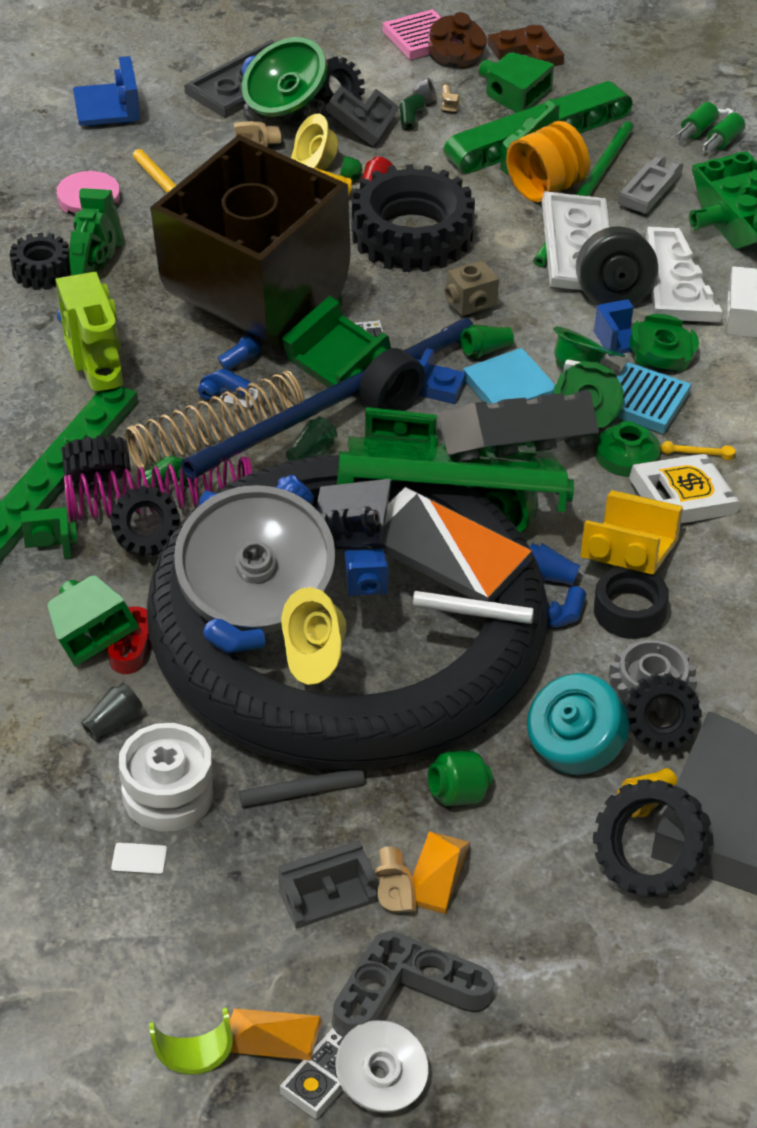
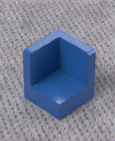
[594,299,634,357]

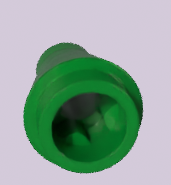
[461,324,514,358]

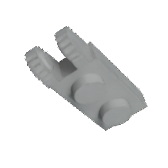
[618,154,684,214]

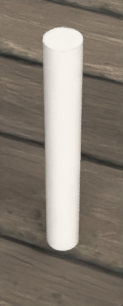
[413,591,534,624]

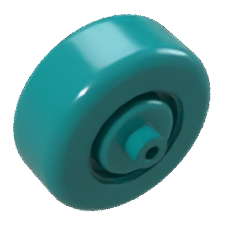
[527,673,629,775]

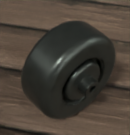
[576,226,659,306]

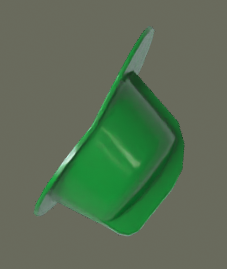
[553,326,626,370]

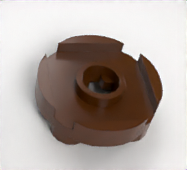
[428,12,487,68]

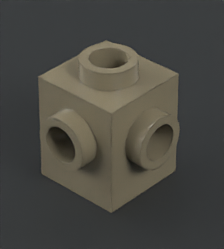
[444,260,499,316]

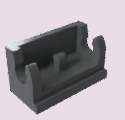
[278,840,377,929]

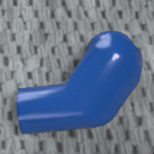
[547,586,587,628]

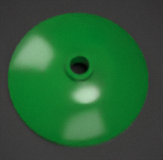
[242,37,328,116]

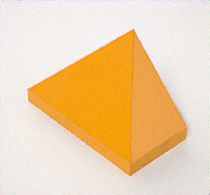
[412,831,470,914]
[230,1008,322,1060]

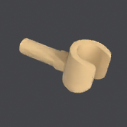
[441,84,460,113]

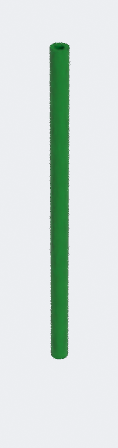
[533,121,634,267]

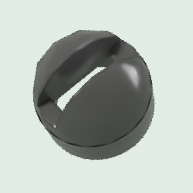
[412,78,437,104]

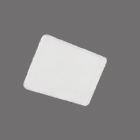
[111,843,167,874]

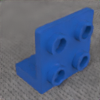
[73,56,140,127]

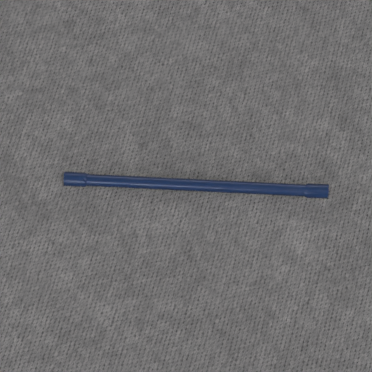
[181,318,473,479]

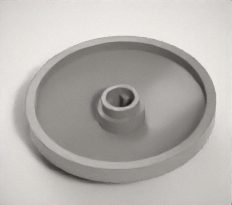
[174,485,335,633]

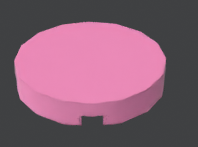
[57,171,120,215]

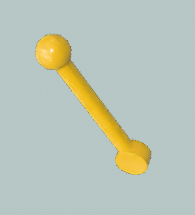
[660,441,736,460]

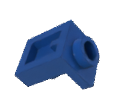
[417,348,466,404]
[344,549,389,596]

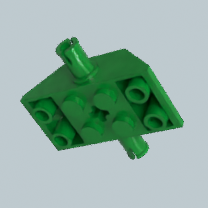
[689,151,757,249]

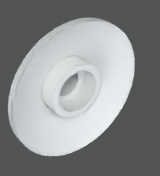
[335,1020,428,1113]

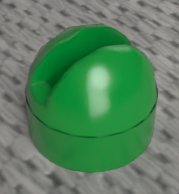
[340,156,363,182]

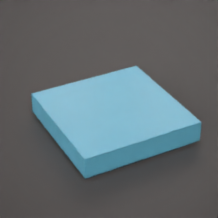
[463,348,555,404]

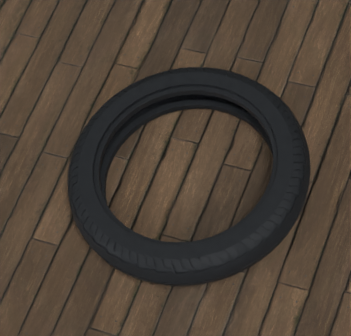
[147,455,548,771]

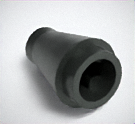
[81,683,143,741]

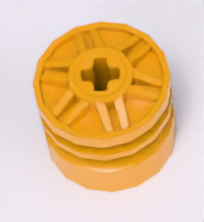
[506,121,590,202]

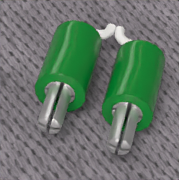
[676,102,746,153]

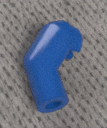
[217,335,261,370]
[198,369,252,400]
[203,618,265,654]

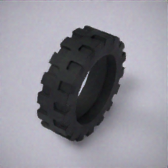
[593,779,714,898]

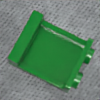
[282,296,391,388]

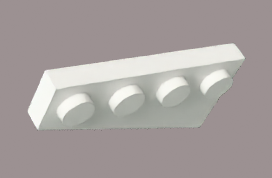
[646,227,723,322]

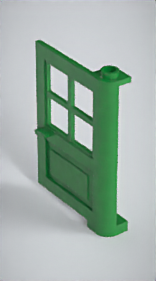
[337,435,574,512]

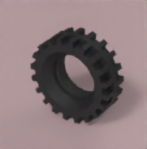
[351,164,475,272]

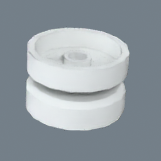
[119,723,213,832]

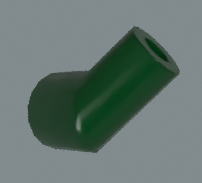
[399,93,426,130]

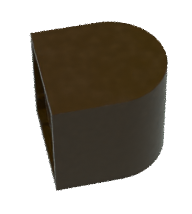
[150,134,351,350]

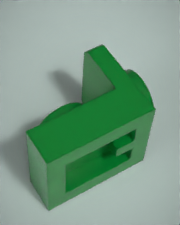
[21,507,78,559]

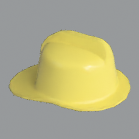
[291,114,339,170]
[281,587,347,685]

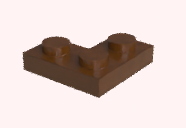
[487,25,564,66]

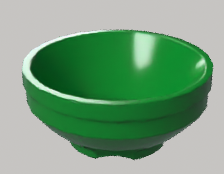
[595,421,661,477]

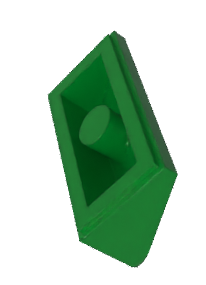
[365,407,438,442]

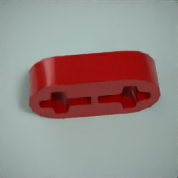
[108,606,151,674]

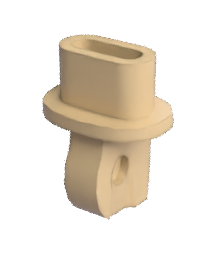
[233,121,281,147]
[375,847,416,913]

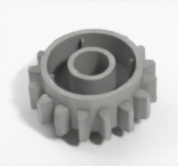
[608,639,697,718]

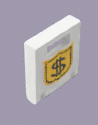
[629,454,741,523]

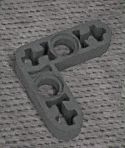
[332,932,494,1038]

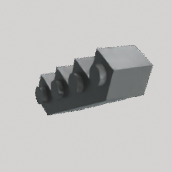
[438,390,600,462]

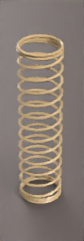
[125,370,305,471]

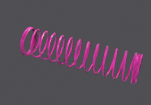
[64,456,252,522]

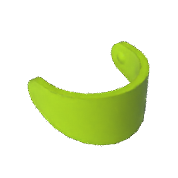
[149,1007,233,1075]

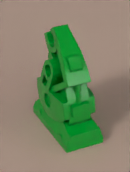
[70,188,125,276]

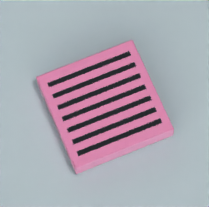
[382,9,461,60]

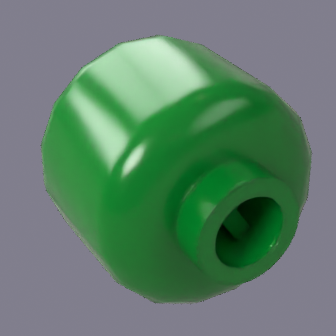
[427,751,493,807]

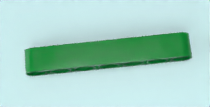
[443,81,633,174]

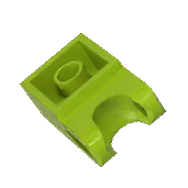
[55,272,123,391]

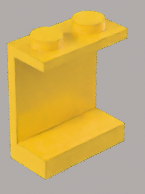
[580,490,683,575]

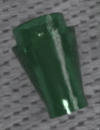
[286,416,338,461]

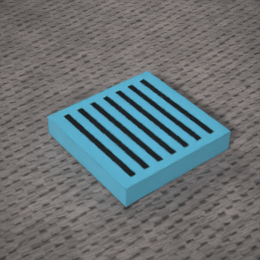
[617,362,691,434]

